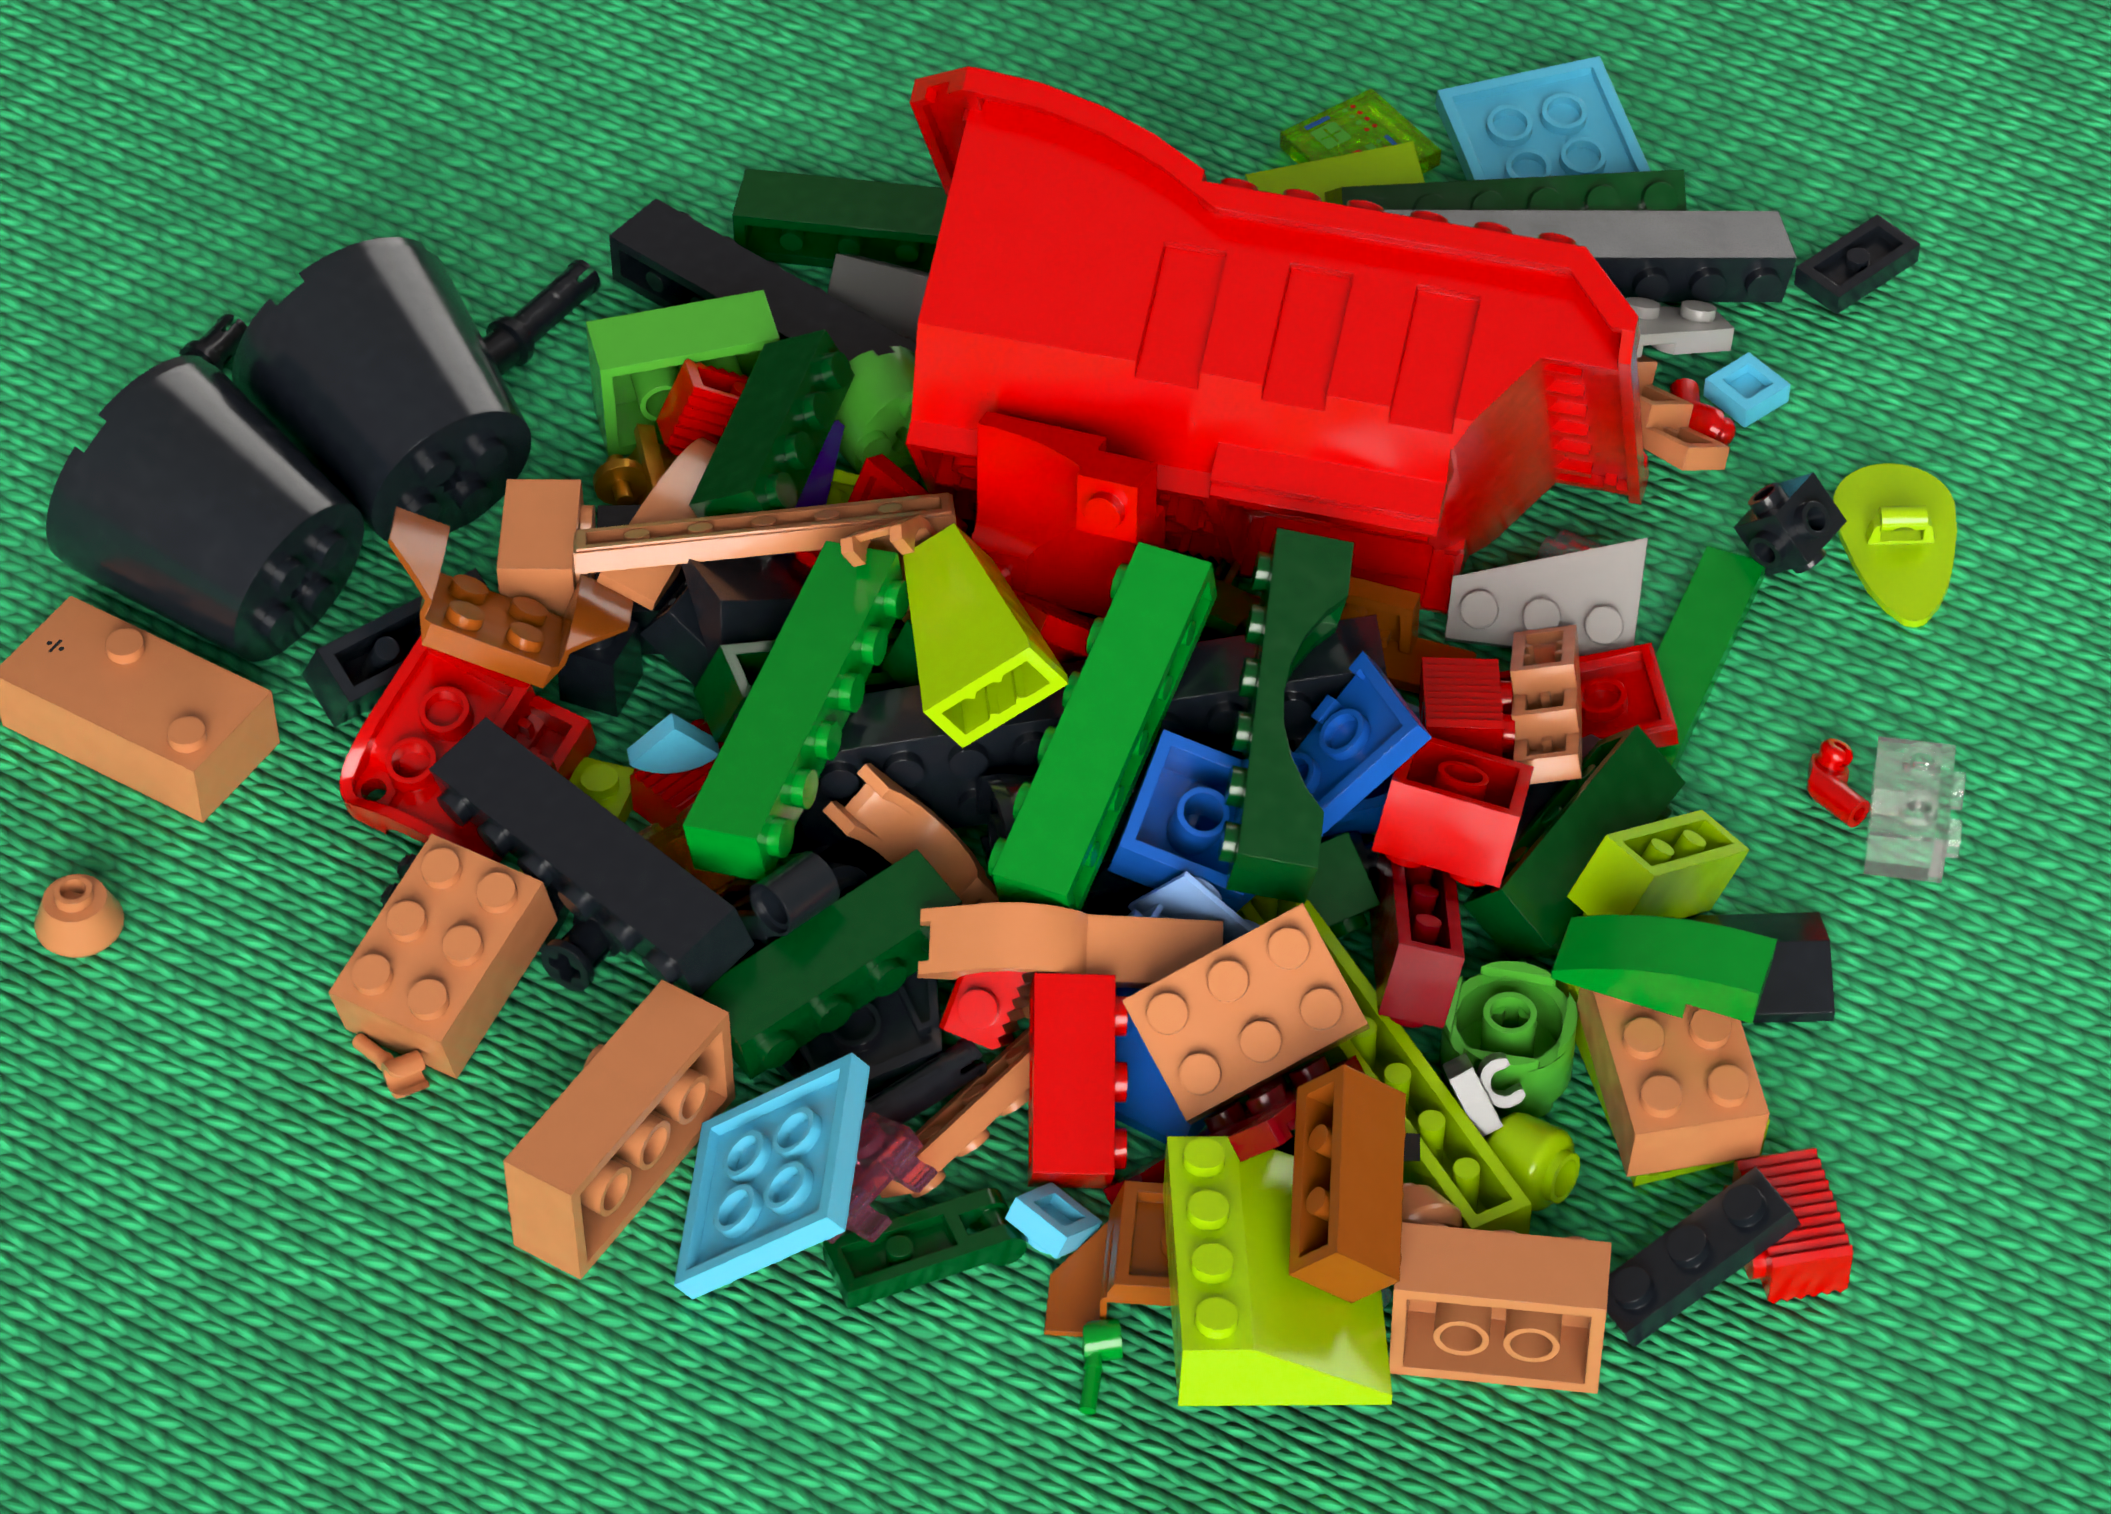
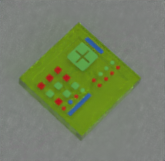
[1280,88,1441,174]

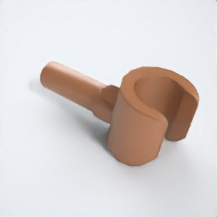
[352,1033,430,1099]

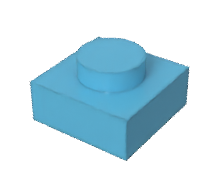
[1703,352,1791,428]
[1005,1182,1103,1259]

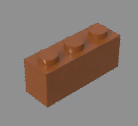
[1289,1064,1406,1303]

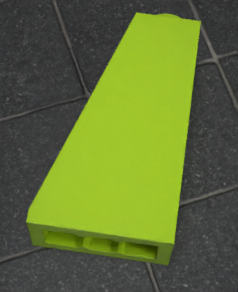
[903,523,1069,748]

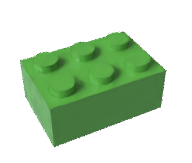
[586,290,780,457]

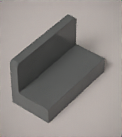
[827,254,929,342]

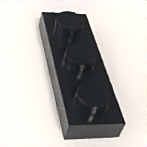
[1606,1166,1801,1347]

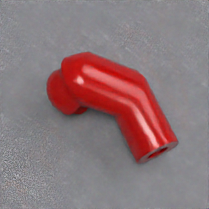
[1669,378,1736,445]
[1806,738,1870,828]

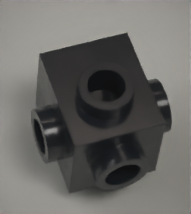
[1733,472,1847,576]

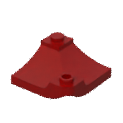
[971,411,1166,617]
[339,636,597,863]

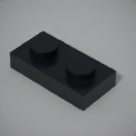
[1794,214,1920,315]

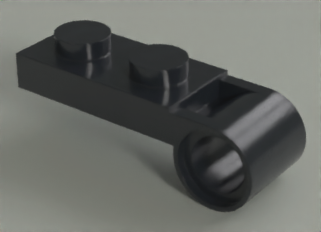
[719,851,840,945]

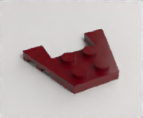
[1103,1055,1365,1206]

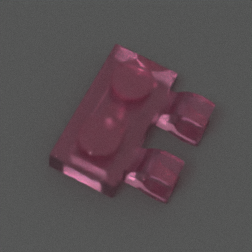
[825,1112,938,1244]

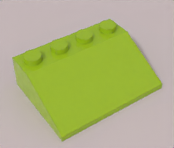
[1163,1136,1393,1406]

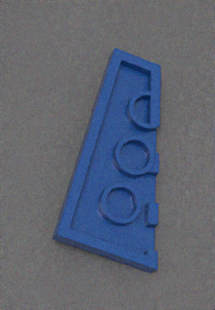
[1221,651,1432,912]

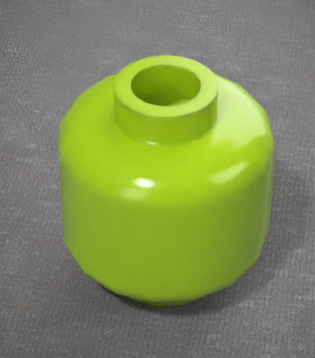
[1483,1112,1580,1211]

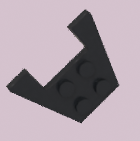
[725,954,944,1095]

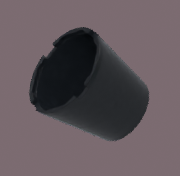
[232,237,531,542]
[46,355,364,662]

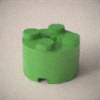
[835,346,920,482]
[1439,961,1578,1118]

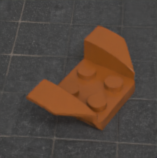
[387,506,633,689]
[1044,1181,1171,1337]

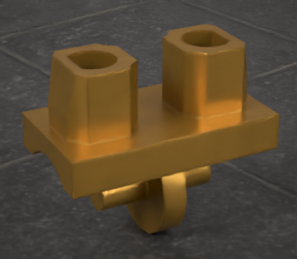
[593,424,678,505]

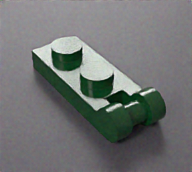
[823,1188,1027,1309]

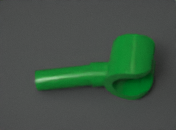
[1079,1318,1123,1415]

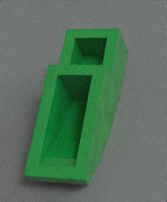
[1551,914,1778,1024]

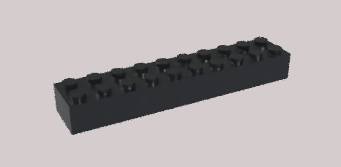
[734,614,1387,854]

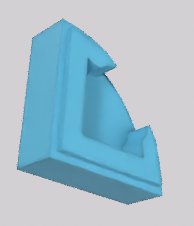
[627,713,720,774]

